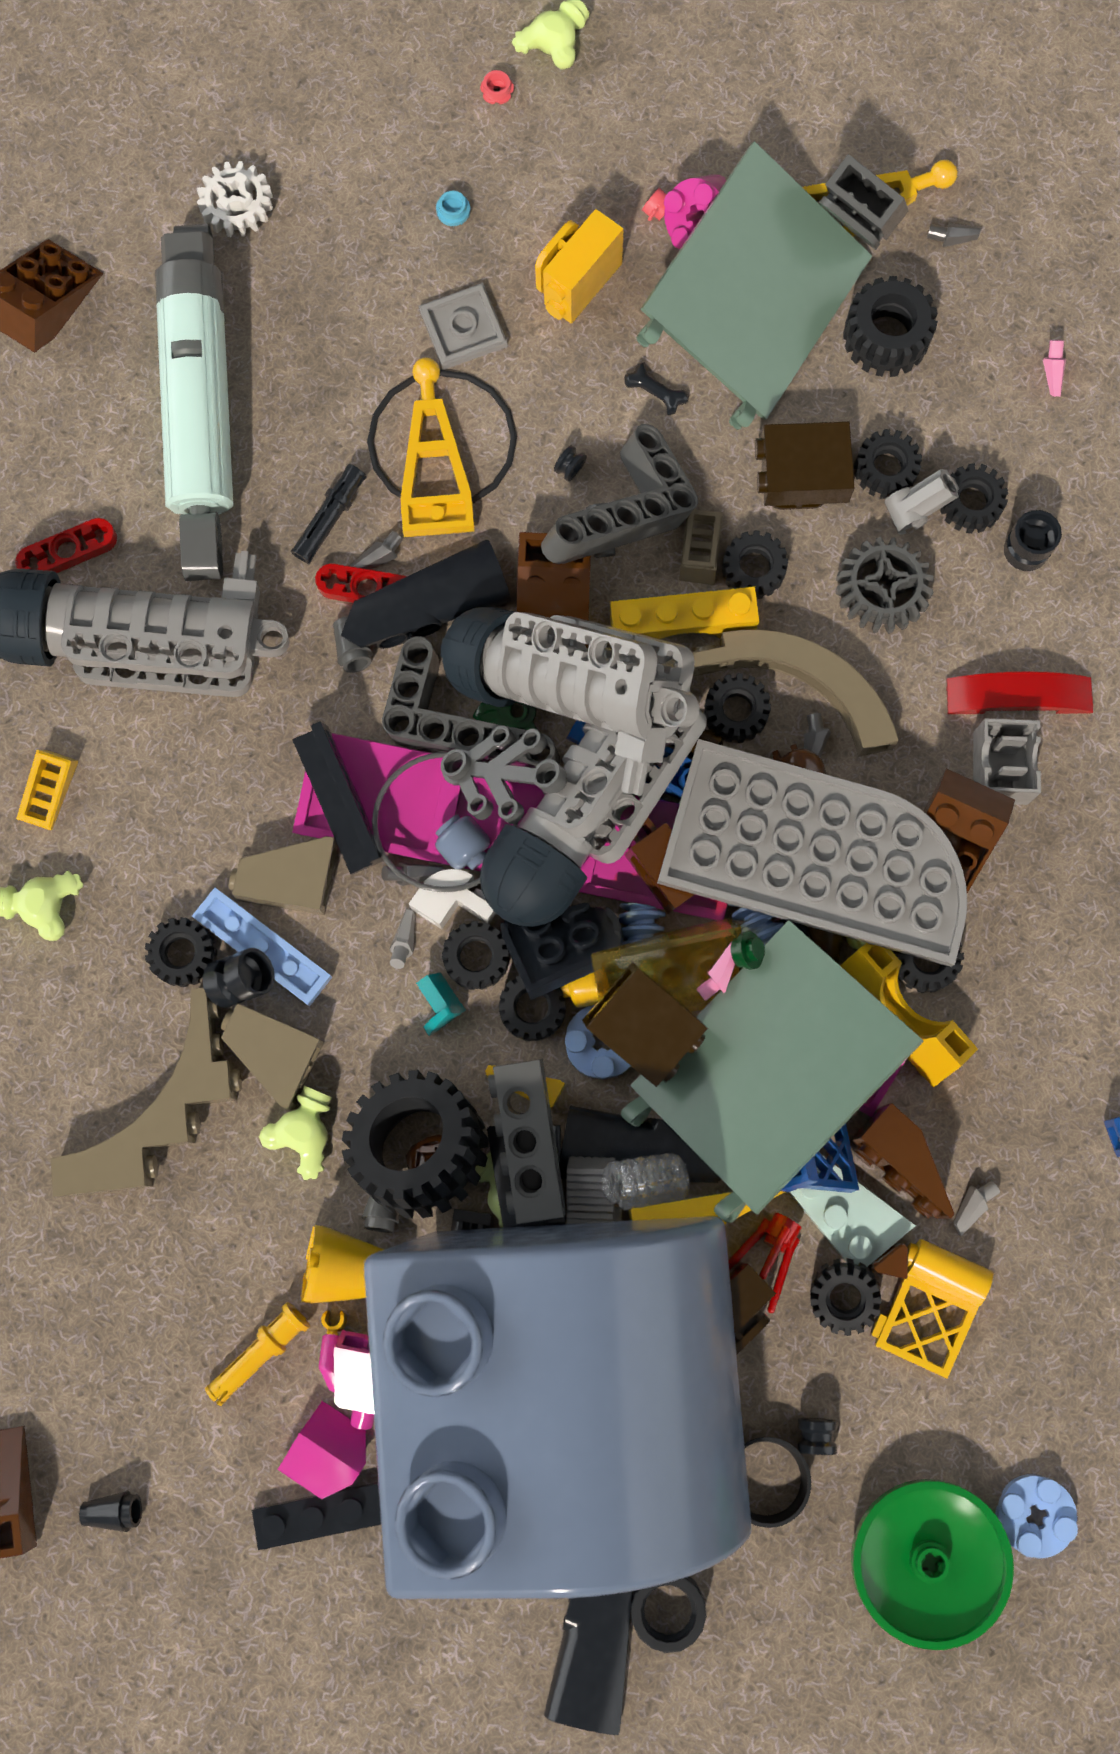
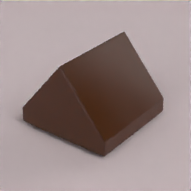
[869,1243,908,1279]

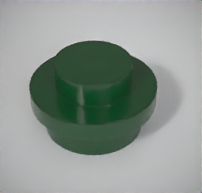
[730,931,765,970]

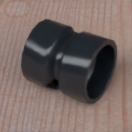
[1004,510,1062,571]
[202,948,275,1008]

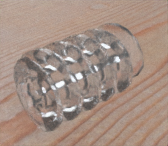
[602,1153,689,1210]

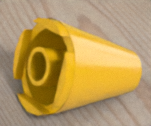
[301,1225,385,1304]

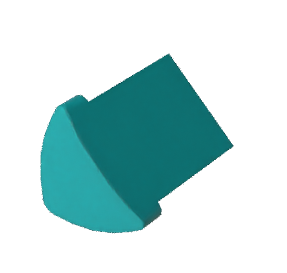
[416,972,466,1036]

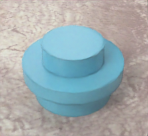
[436,191,470,226]

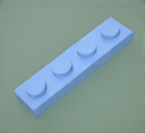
[192,888,332,1007]

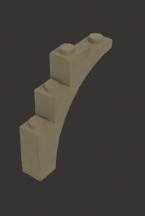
[50,988,242,1197]

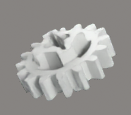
[197,161,273,237]

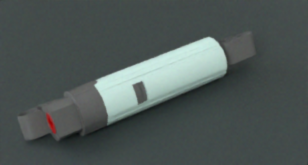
[155,223,233,581]

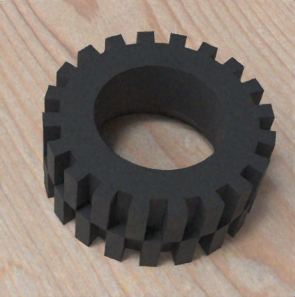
[342,1070,489,1218]

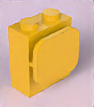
[535,209,624,324]

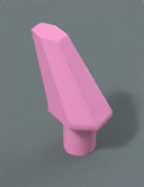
[1043,340,1066,396]
[696,943,735,1001]

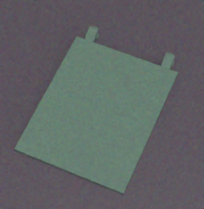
[636,141,872,430]
[621,920,924,1223]

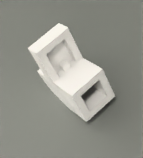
[409,869,496,929]

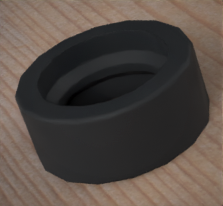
[631,1576,707,1653]

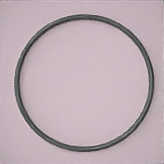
[372,752,519,892]

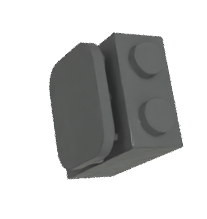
[819,154,908,250]

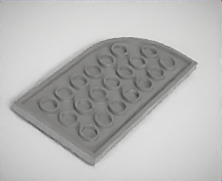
[657,739,967,967]

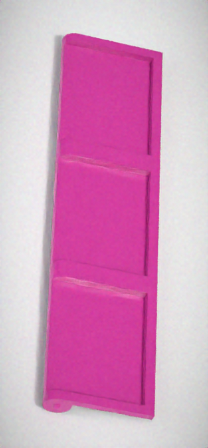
[292,733,727,922]

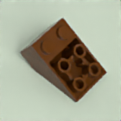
[0,239,103,353]
[517,532,591,649]
[923,768,1015,893]
[850,1103,955,1219]
[0,1426,37,1558]

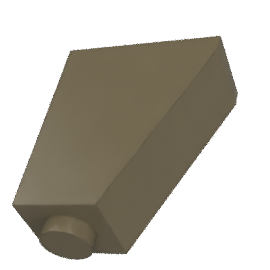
[229,836,338,915]
[221,1003,324,1111]

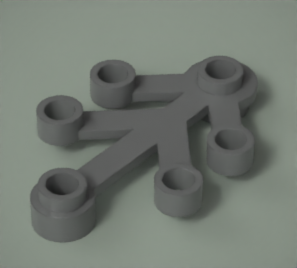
[441,726,567,824]

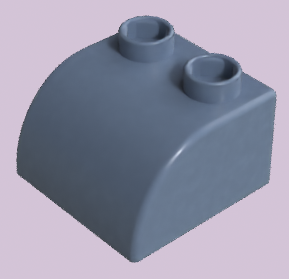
[364,1216,752,1599]

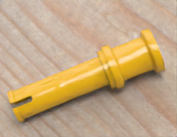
[205,1302,310,1406]

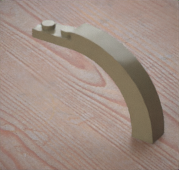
[666,630,899,757]

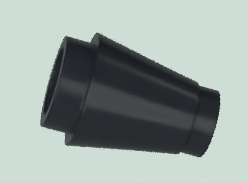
[79,1491,142,1532]

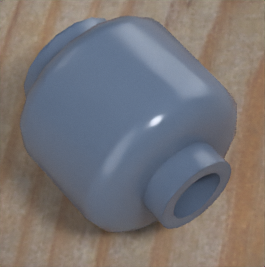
[435,814,490,870]

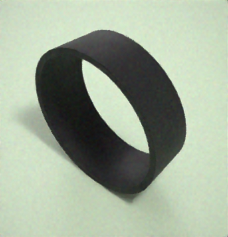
[744,1437,811,1528]

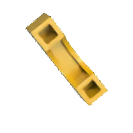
[610,587,759,639]
[840,943,978,1087]

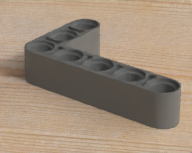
[541,424,698,564]
[382,637,560,768]

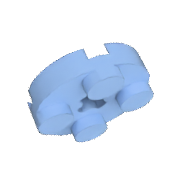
[565,1005,630,1079]
[995,1474,1078,1558]

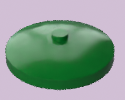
[851,1479,1014,1650]

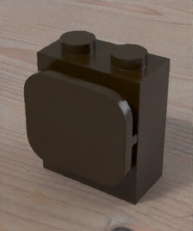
[755,421,855,510]
[582,962,708,1087]
[729,1262,776,1355]

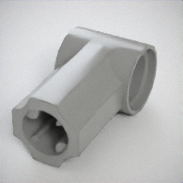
[884,469,959,535]

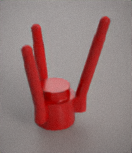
[728,1212,802,1313]

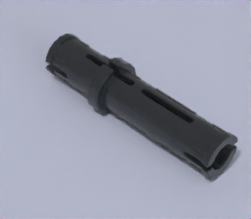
[290,464,367,564]

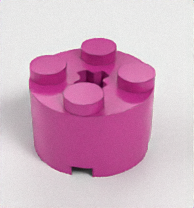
[664,175,726,249]

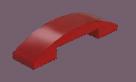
[946,671,1093,714]

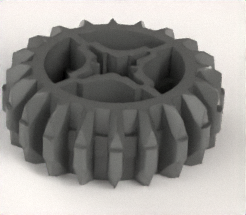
[836,536,934,634]

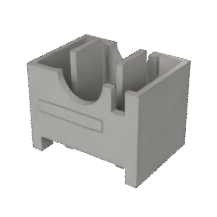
[973,718,1041,805]

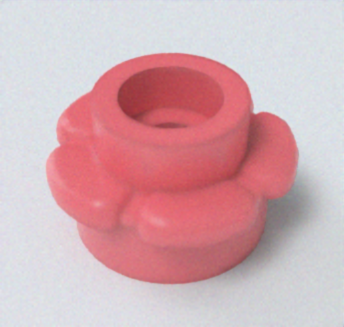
[480,70,514,104]
[642,187,667,221]

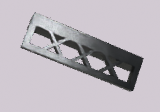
[292,721,384,875]

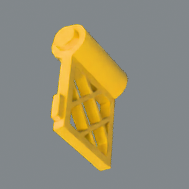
[871,1239,994,1379]

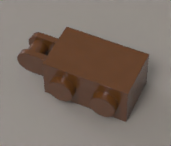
[619,811,695,914]

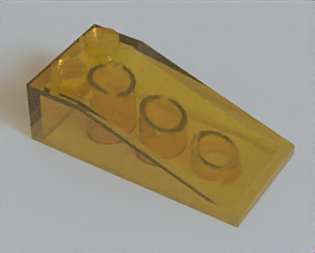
[591,918,742,1012]

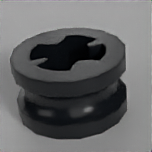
[554,445,587,482]

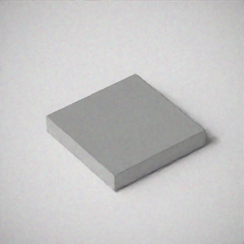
[418,283,508,370]

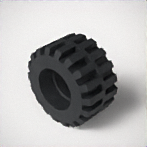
[843,276,938,377]

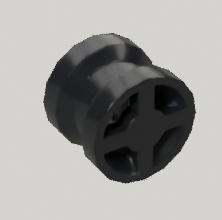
[798,1418,837,1455]

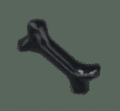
[624,362,689,415]

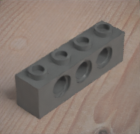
[488,1059,566,1224]

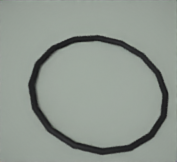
[367,370,517,504]

